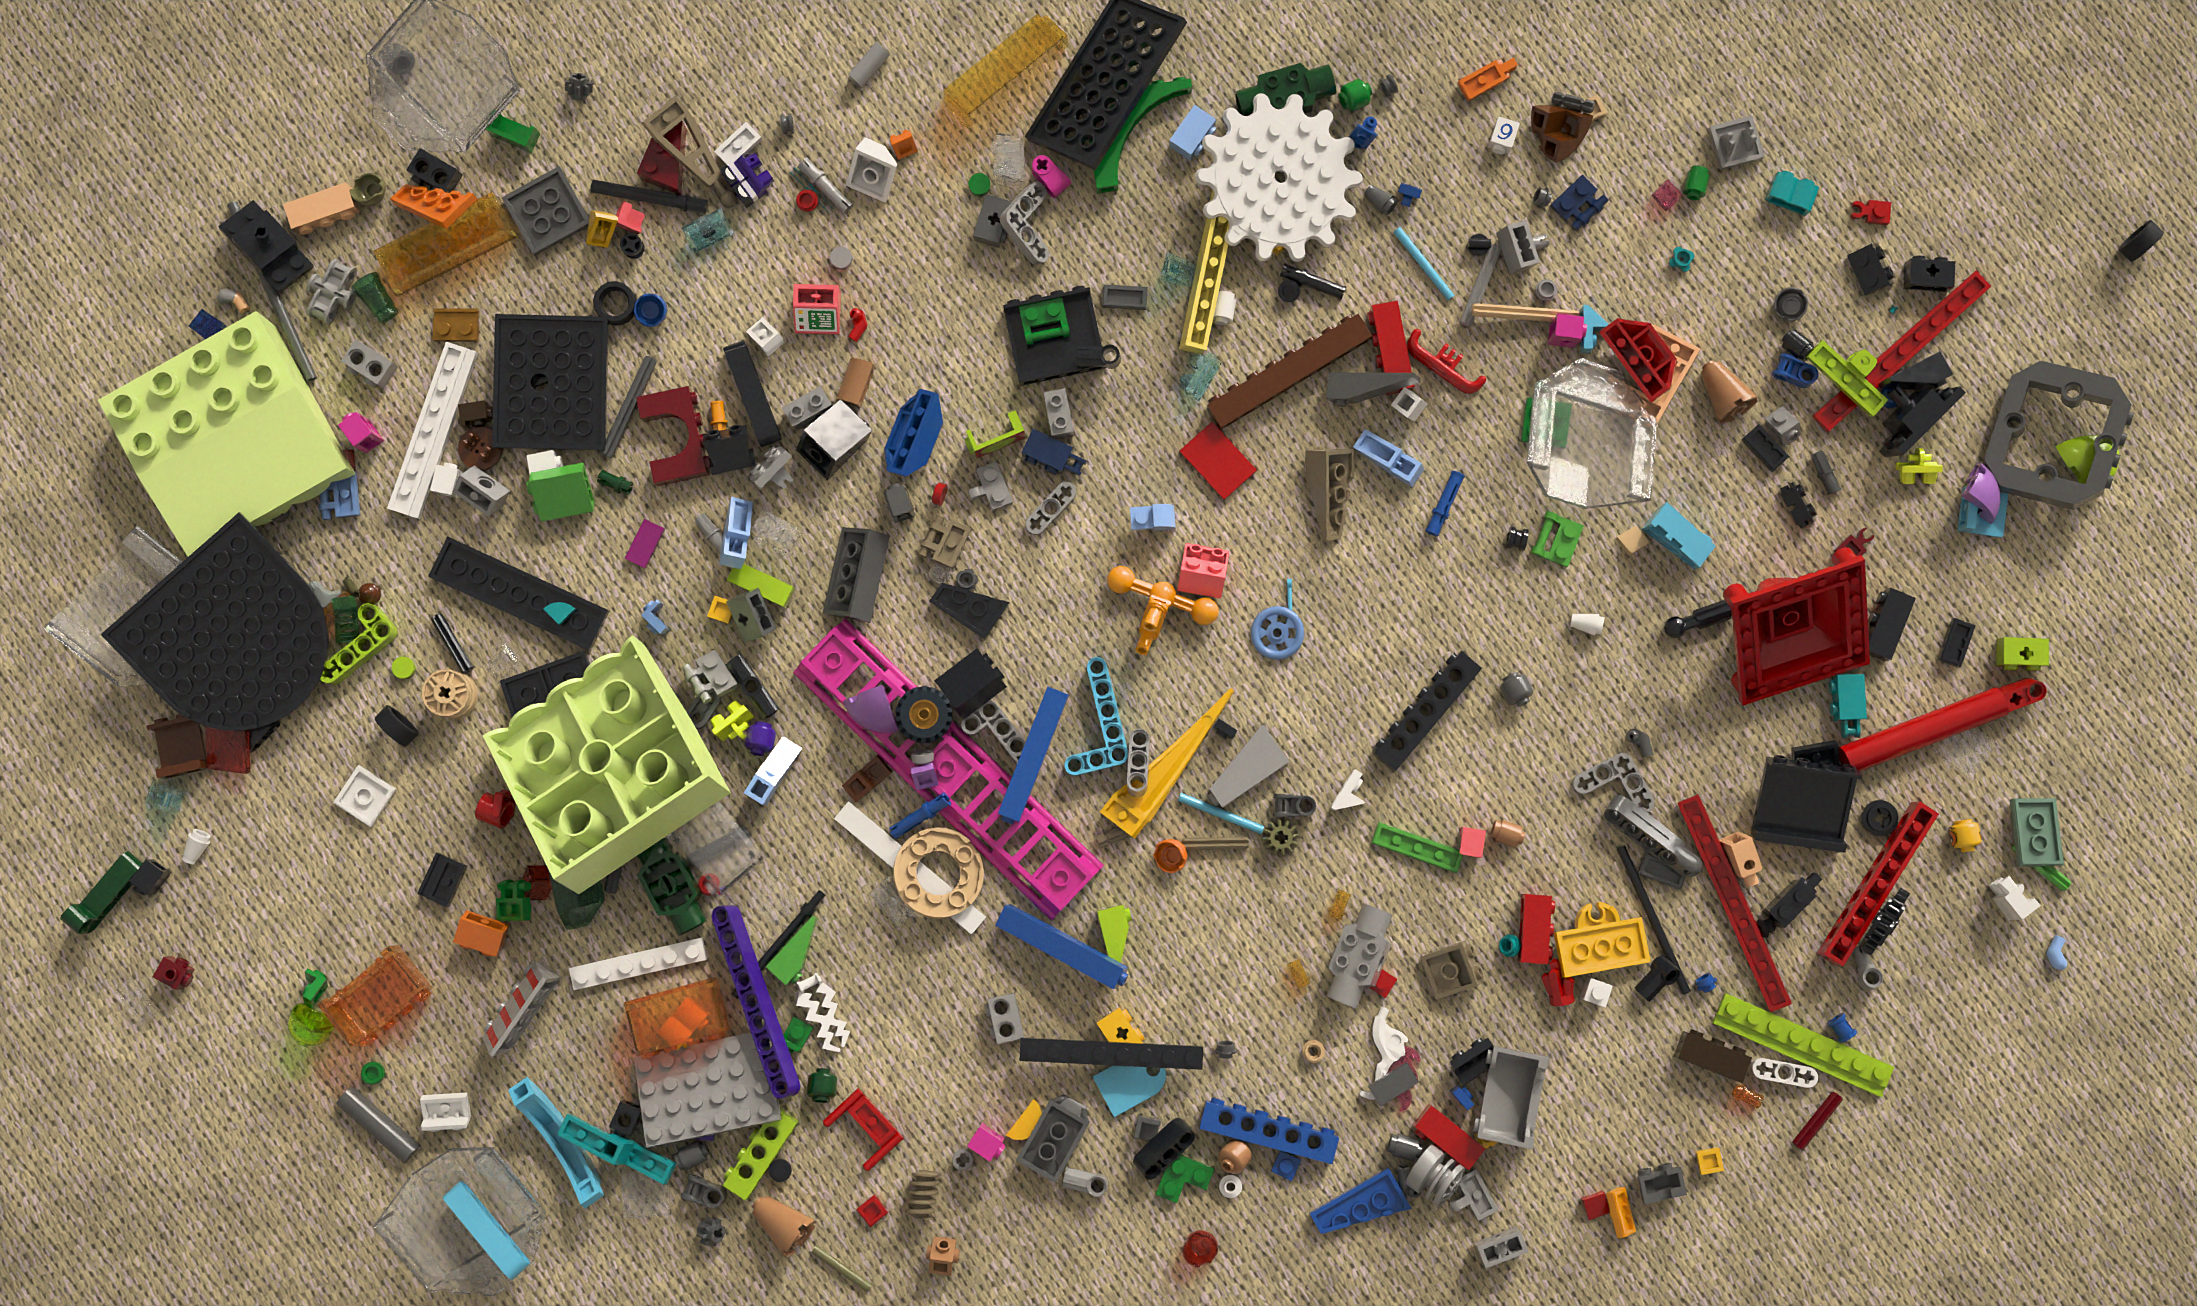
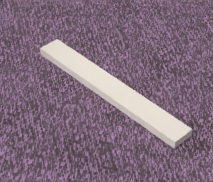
[834,801,986,934]

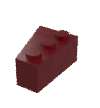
[637,121,687,195]

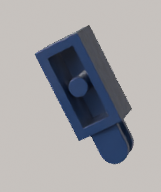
[1021,429,1087,476]

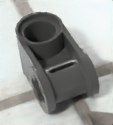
[1273,794,1316,817]
[680,1174,727,1208]

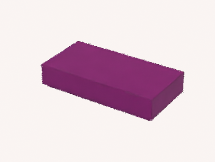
[624,519,665,569]

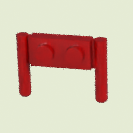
[823,1088,904,1171]

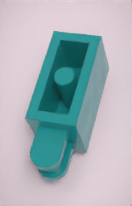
[1828,674,1867,738]

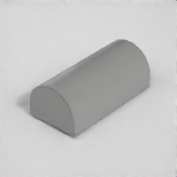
[849,42,890,89]

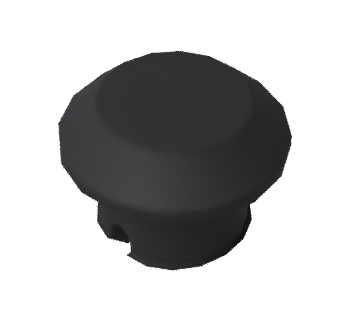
[1756,918,1776,938]

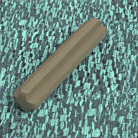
[1182,837,1249,850]

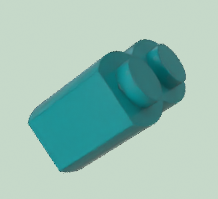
[1765,171,1819,216]

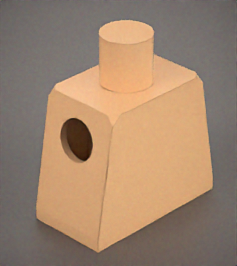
[1719,831,1762,887]

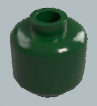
[807,1068,837,1103]

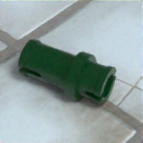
[597,470,634,496]

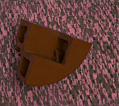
[1531,105,1593,163]

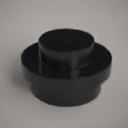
[1278,280,1301,302]
[769,1159,792,1182]

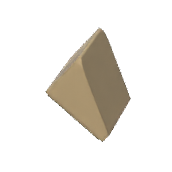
[1617,526,1650,556]

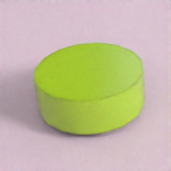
[392,656,416,679]

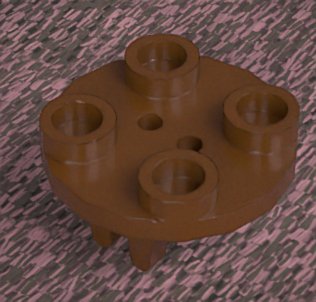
[458,427,504,471]

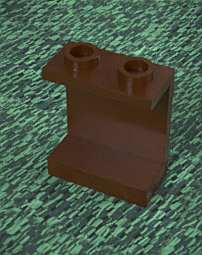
[147,714,209,779]

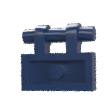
[1550,174,1609,231]

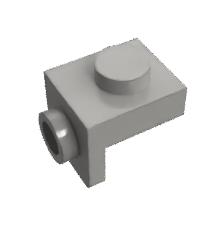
[1765,406,1801,446]

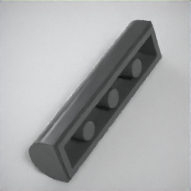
[336,1086,421,1164]

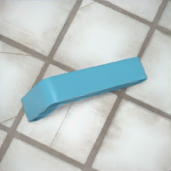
[1064,657,1128,776]

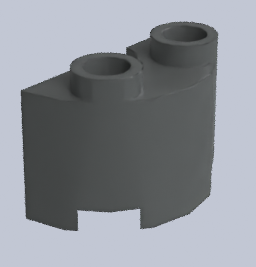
[1637,1163,1687,1205]

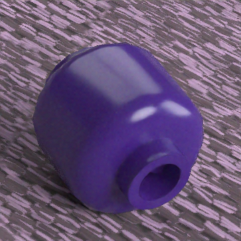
[744,721,776,756]

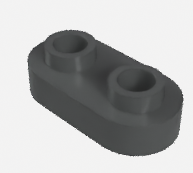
[687,692,721,729]

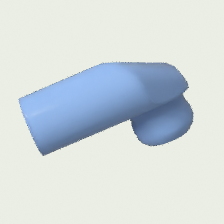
[2046,935,2067,970]

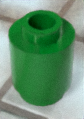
[1683,165,1710,200]

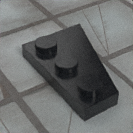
[929,583,1010,640]

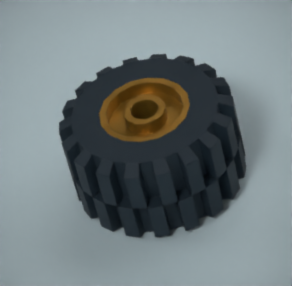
[895,686,952,743]

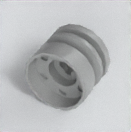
[1405,1145,1465,1208]

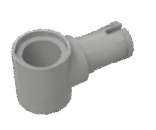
[1852,944,1884,991]

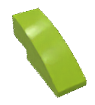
[726,564,795,609]

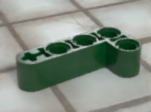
[60,851,142,934]

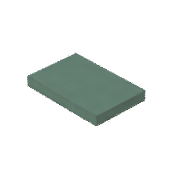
[2010,798,2064,867]

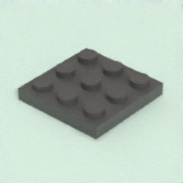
[502,166,589,256]

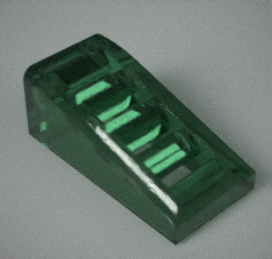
[332,596,359,643]

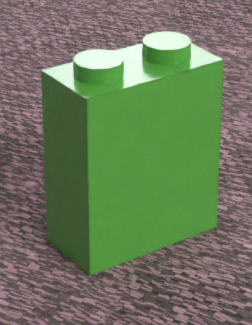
[526,463,595,522]

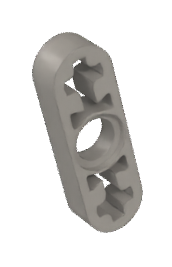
[1026,482,1076,535]

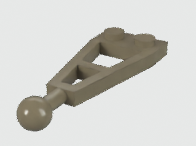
[641,95,737,208]

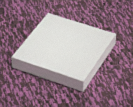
[333,765,397,827]

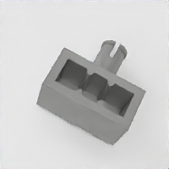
[1496,220,1549,275]

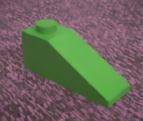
[766,916,818,985]

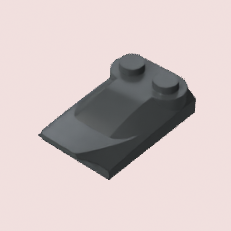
[1016,1094,1090,1183]

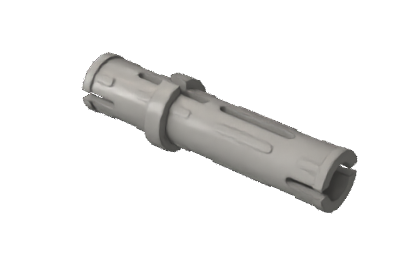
[797,157,853,215]

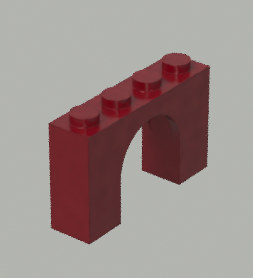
[636,386,710,486]

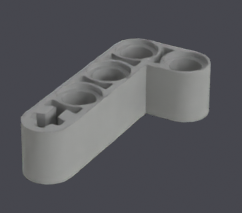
[961,700,1026,763]

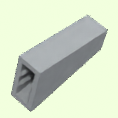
[1208,725,1289,808]

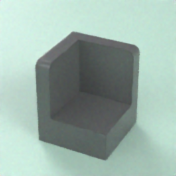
[1134,1114,1161,1141]

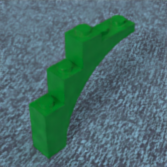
[1089,77,1192,194]

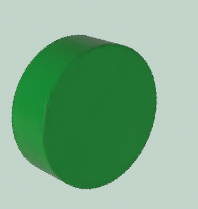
[968,173,991,197]
[361,1061,385,1085]

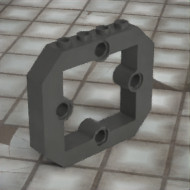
[1984,361,2134,510]

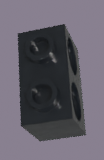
[406,148,463,193]

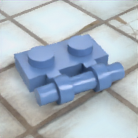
[318,471,361,520]

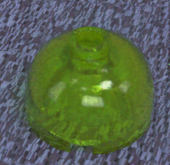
[287,1003,336,1046]

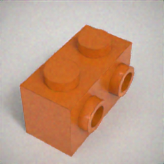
[453,910,509,957]

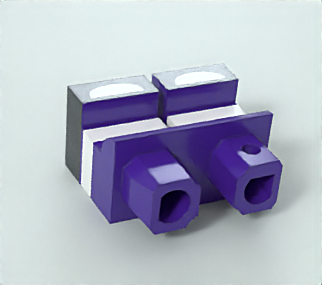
[720,153,774,208]

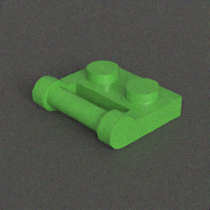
[1530,511,1584,567]

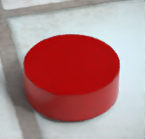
[932,482,948,506]

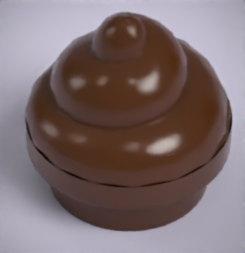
[358,583,381,605]

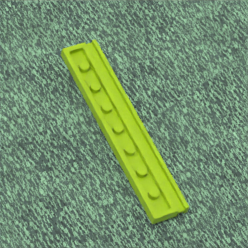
[1712,993,1894,1097]

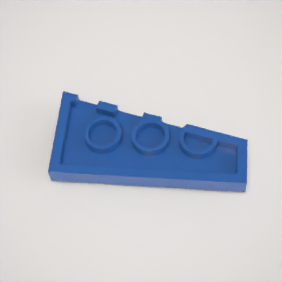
[1309,1168,1412,1234]

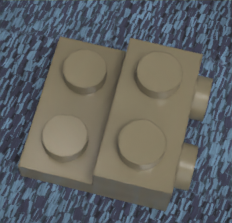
[1420,940,1483,1000]

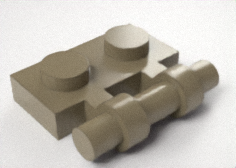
[918,515,971,570]

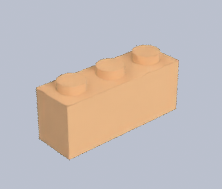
[283,182,360,235]

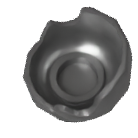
[1773,287,1808,322]

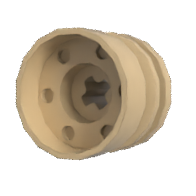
[422,669,478,719]

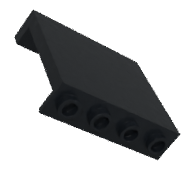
[1003,286,1106,386]
[1751,755,1862,853]

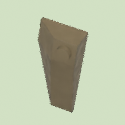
[1305,449,1355,541]

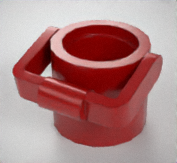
[475,790,516,829]

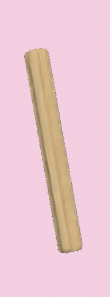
[1471,303,1580,322]

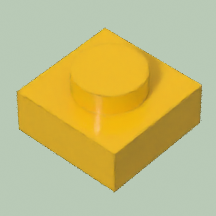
[707,596,732,624]
[1695,1147,1724,1175]

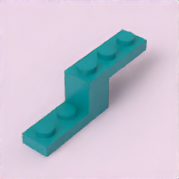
[557,1114,676,1185]

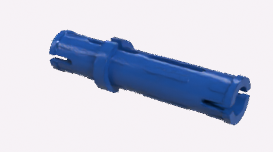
[1425,471,1465,537]
[889,792,951,839]

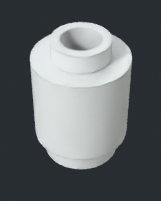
[1213,291,1236,325]

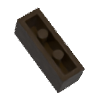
[1673,1029,1752,1083]

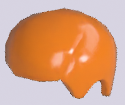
[1153,839,1188,873]

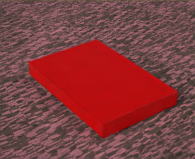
[1179,422,1257,500]

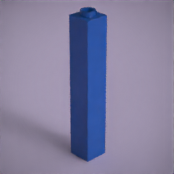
[998,686,1069,825]
[995,904,1129,989]

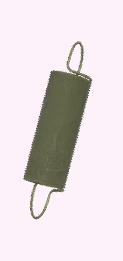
[343,575,360,600]

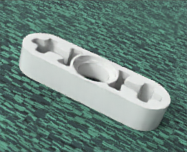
[1750,1058,1818,1088]

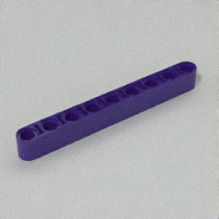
[711,905,800,1099]

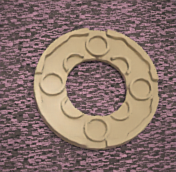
[893,828,984,919]

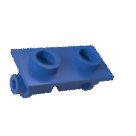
[1348,116,1378,149]

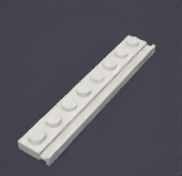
[387,342,478,519]

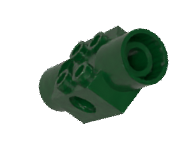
[1235,63,1336,116]
[637,838,707,936]

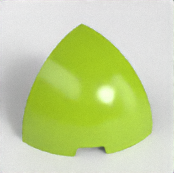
[2056,435,2119,484]

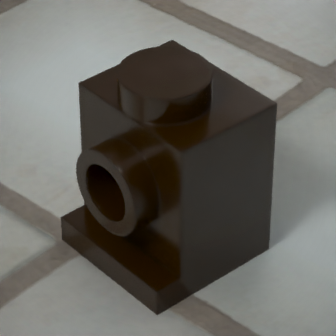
[458,400,493,430]

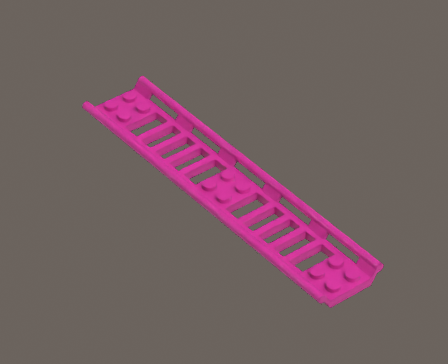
[793,618,1104,921]

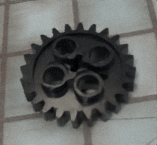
[1861,887,1910,956]

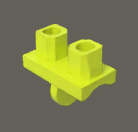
[1895,448,1943,484]
[710,701,754,742]

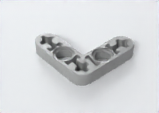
[1000,182,1049,265]
[1572,753,1655,813]

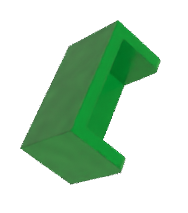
[486,110,540,153]

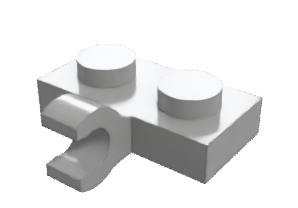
[968,461,1013,511]
[1449,1168,1498,1221]

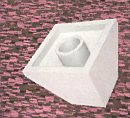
[846,138,897,203]

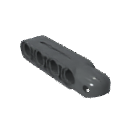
[1604,795,1703,877]

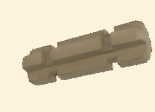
[1096,827,1128,848]

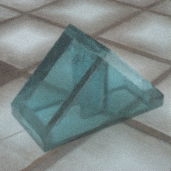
[1161,252,1196,287]
[145,781,186,813]

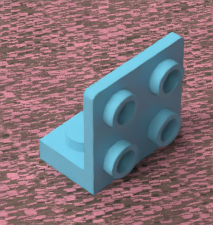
[1957,486,2008,538]

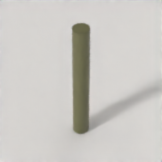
[811,1245,872,1292]

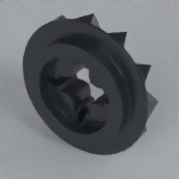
[1862,800,1899,836]

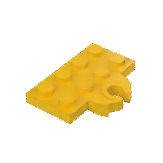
[1554,902,1651,978]

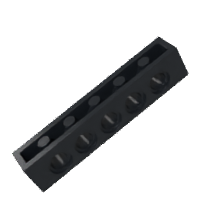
[1373,651,1482,772]

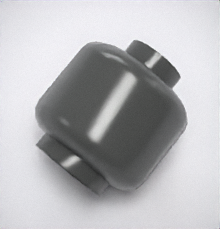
[1500,672,1534,707]

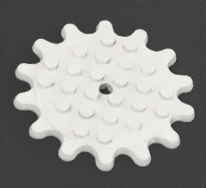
[1195,93,1363,262]

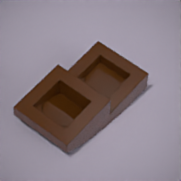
[842,755,893,803]

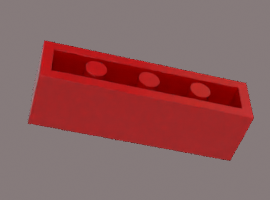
[1367,300,1415,395]

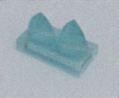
[1180,352,1221,401]

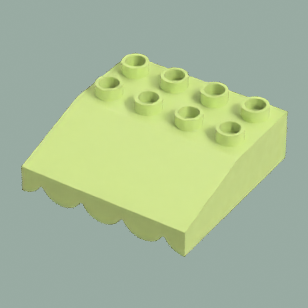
[98,311,355,557]
[483,635,731,894]

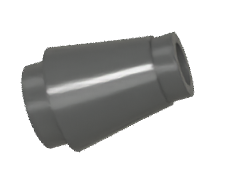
[1364,185,1398,215]

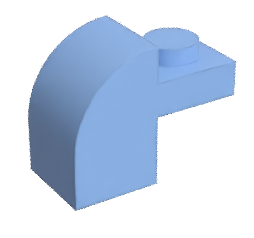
[1130,504,1176,532]

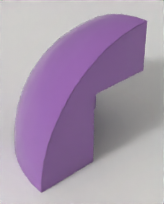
[1961,462,2000,524]
[843,685,900,733]

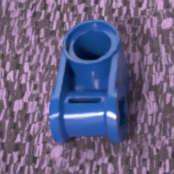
[1772,353,1819,388]

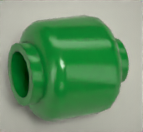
[1338,79,1372,112]

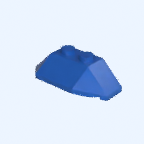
[884,389,943,477]

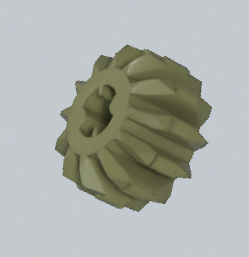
[1261,818,1300,857]

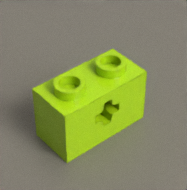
[1996,637,2049,671]

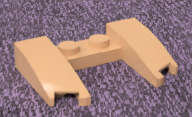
[1607,324,1700,429]

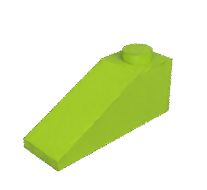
[1097,905,1132,963]

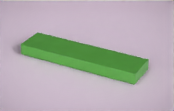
[1371,822,1463,873]

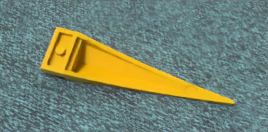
[1100,688,1234,839]

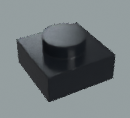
[1213,719,1238,740]

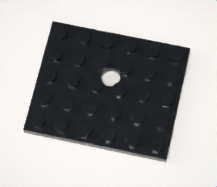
[492,314,609,450]

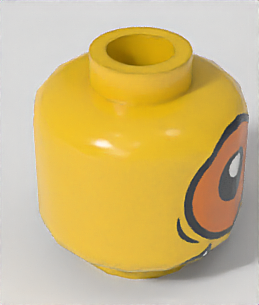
[1949,819,1982,853]

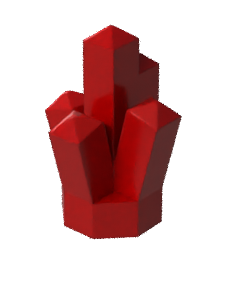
[1541,958,1575,1007]

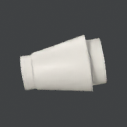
[1570,614,1605,636]
[182,829,210,864]

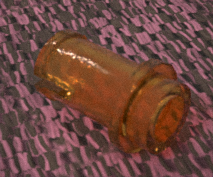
[1732,1084,1764,1109]

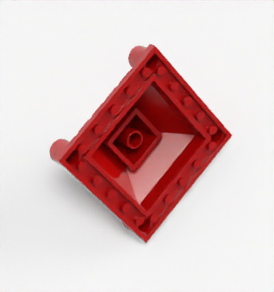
[1723,547,1870,706]

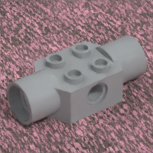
[1327,903,1392,1008]

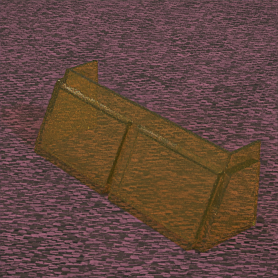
[943,14,1068,128]

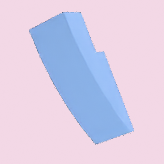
[1353,429,1424,487]
[719,497,753,569]

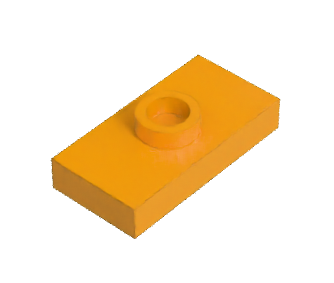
[1606,1187,1636,1238]

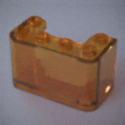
[317,945,433,1048]
[623,977,730,1059]

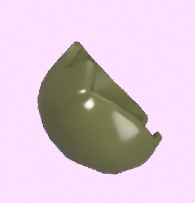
[350,173,386,206]

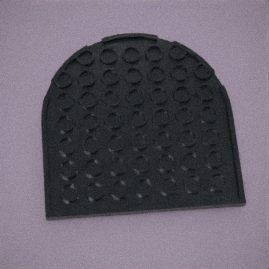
[100,512,329,731]

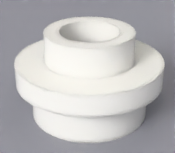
[1219,1175,1242,1198]

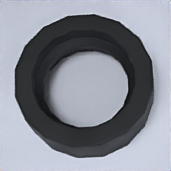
[2118,220,2164,262]
[593,281,637,326]
[375,705,418,747]

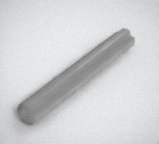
[1460,244,1501,327]

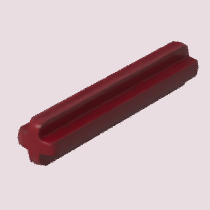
[1792,1092,1843,1150]

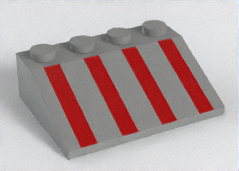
[482,961,561,1057]

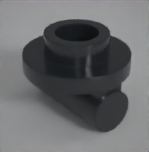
[1467,234,1491,256]

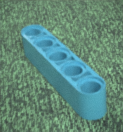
[443,1181,530,1280]

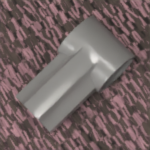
[1062,1167,1109,1197]

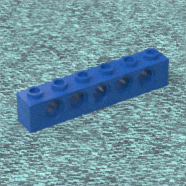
[1199,1098,1339,1164]

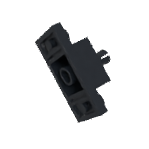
[218,200,314,294]
[1879,385,1966,457]

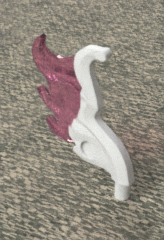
[1359,1006,1421,1112]

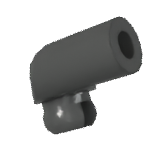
[1626,729,1654,757]
[1398,1165,1421,1198]

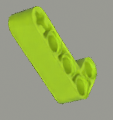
[320,603,397,685]

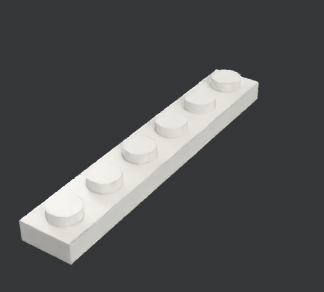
[569,937,707,990]

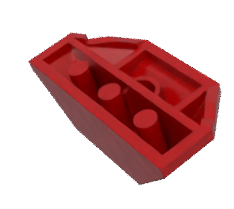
[1599,318,1677,403]

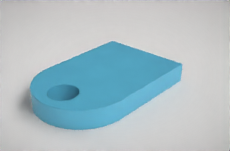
[1092,1066,1166,1117]

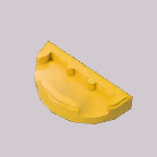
[1006,1099,1042,1140]

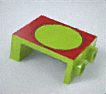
[964,410,1026,458]

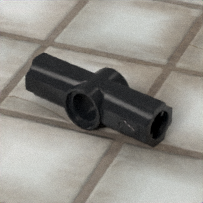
[725,654,780,720]

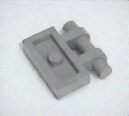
[682,650,738,704]

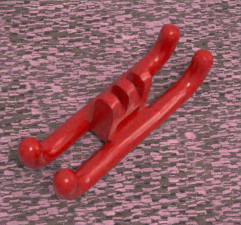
[1407,329,1486,394]

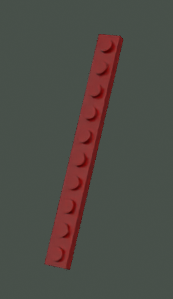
[1812,270,1992,433]
[1677,794,1792,1012]

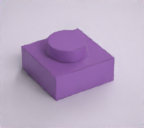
[911,763,939,790]

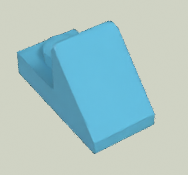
[1580,305,1609,353]

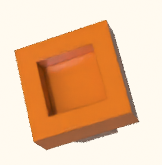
[890,130,918,160]

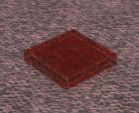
[205,726,251,774]

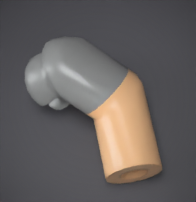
[217,288,250,314]

